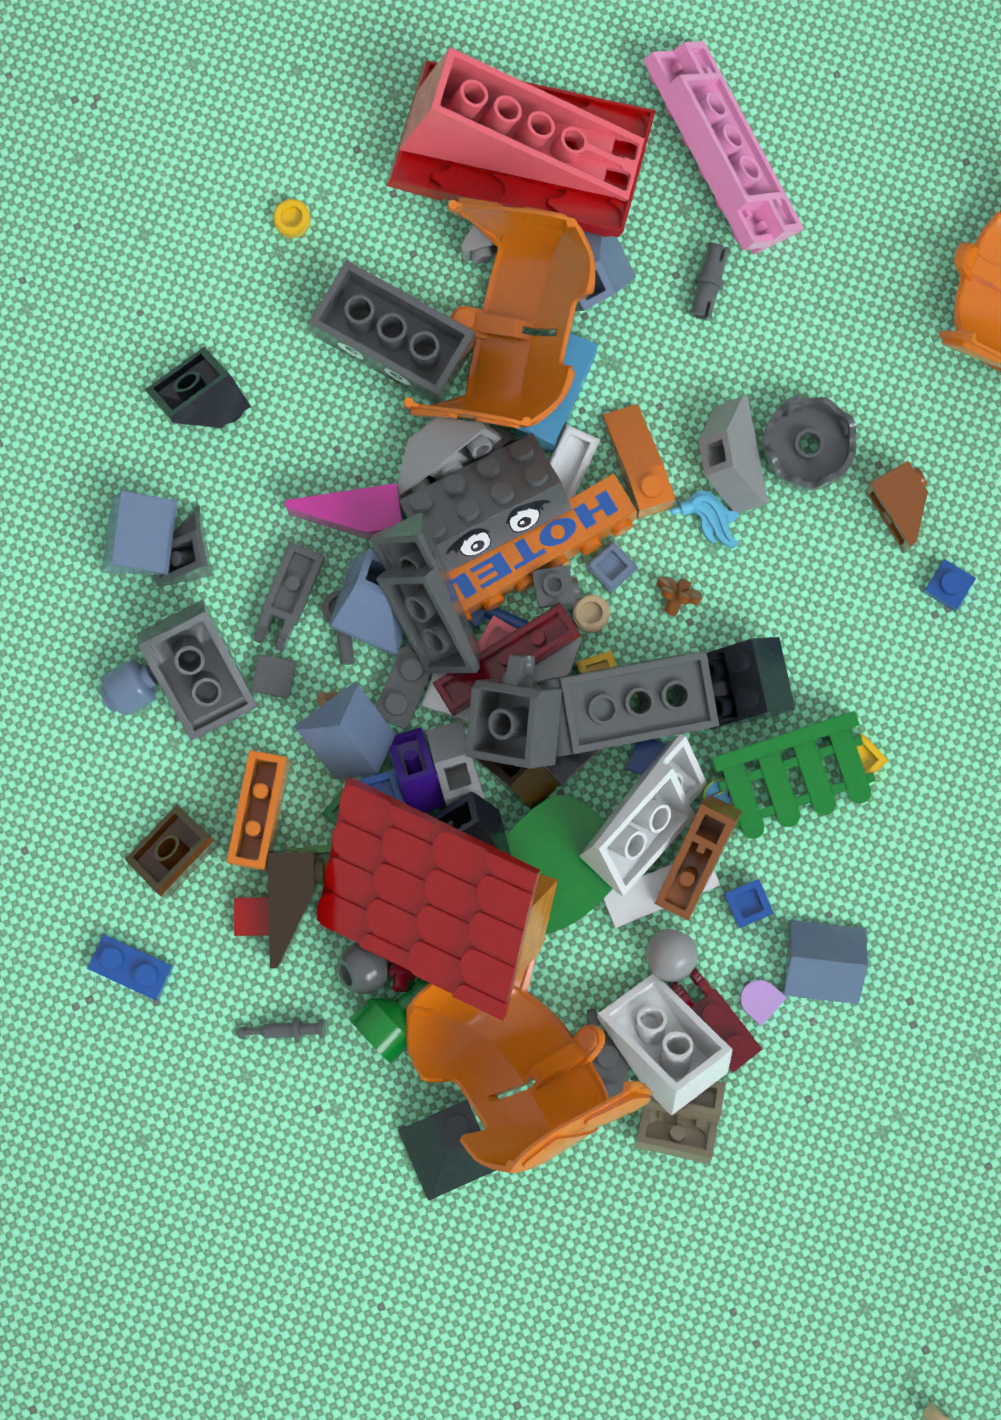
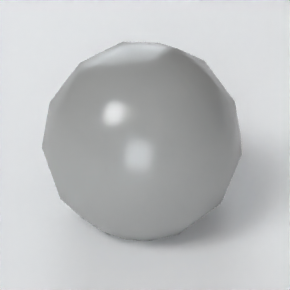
[645,929,698,982]

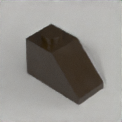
[474,758,559,810]

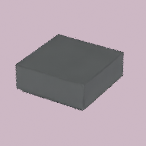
[252,654,297,699]

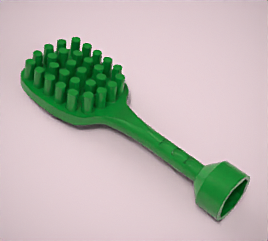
[349,795,613,1064]

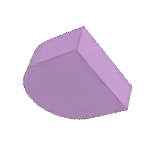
[740,980,787,1026]

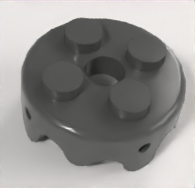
[762,396,856,491]

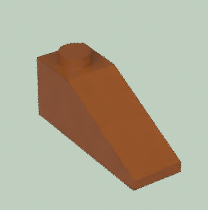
[654,794,743,921]

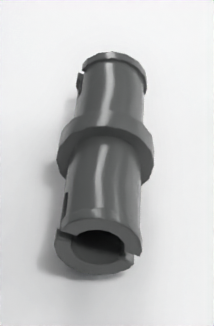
[689,243,730,321]

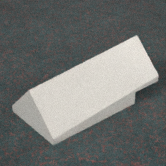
[579,734,707,896]

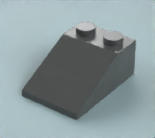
[136,599,258,741]

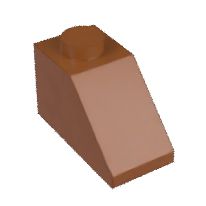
[865,461,928,553]

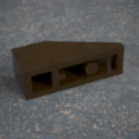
[268,850,324,968]

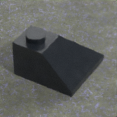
[145,347,251,428]
[398,1099,497,1201]

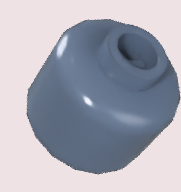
[99,660,158,716]

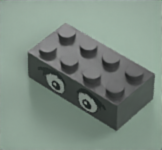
[309,260,476,404]
[399,433,572,572]

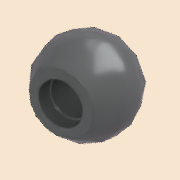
[337,943,390,994]

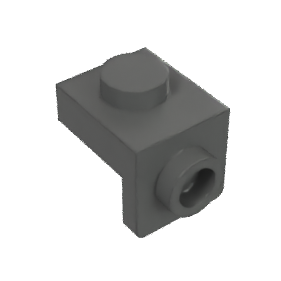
[532,565,580,612]

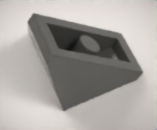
[154,505,214,587]

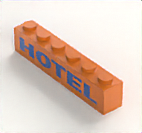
[448,473,637,623]

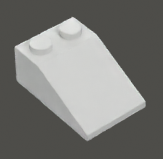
[597,974,733,1116]

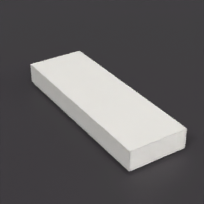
[603,864,720,928]

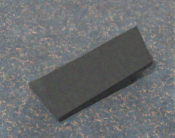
[369,512,480,673]

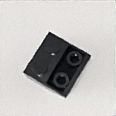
[707,637,796,729]
[433,791,511,855]

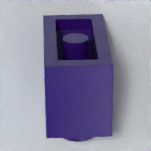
[389,727,446,813]

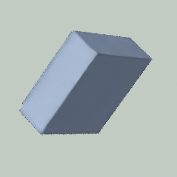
[585,541,638,594]

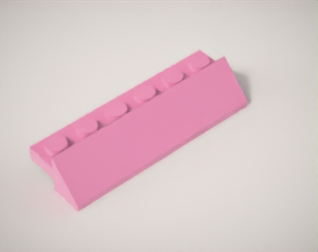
[643,41,804,255]

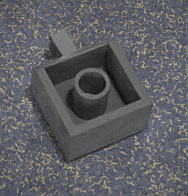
[466,654,562,769]

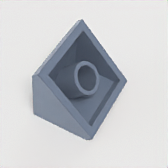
[102,490,178,575]
[294,681,396,779]
[783,920,868,1004]

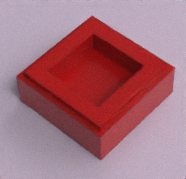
[234,897,269,936]

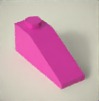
[285,483,402,540]

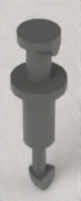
[236,1017,326,1043]

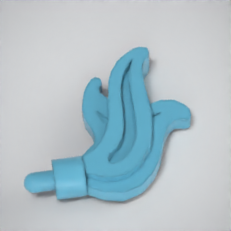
[670,491,739,549]

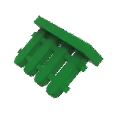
[708,711,876,839]

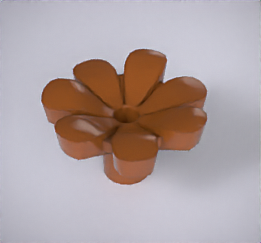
[656,576,703,616]

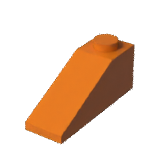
[602,404,675,519]

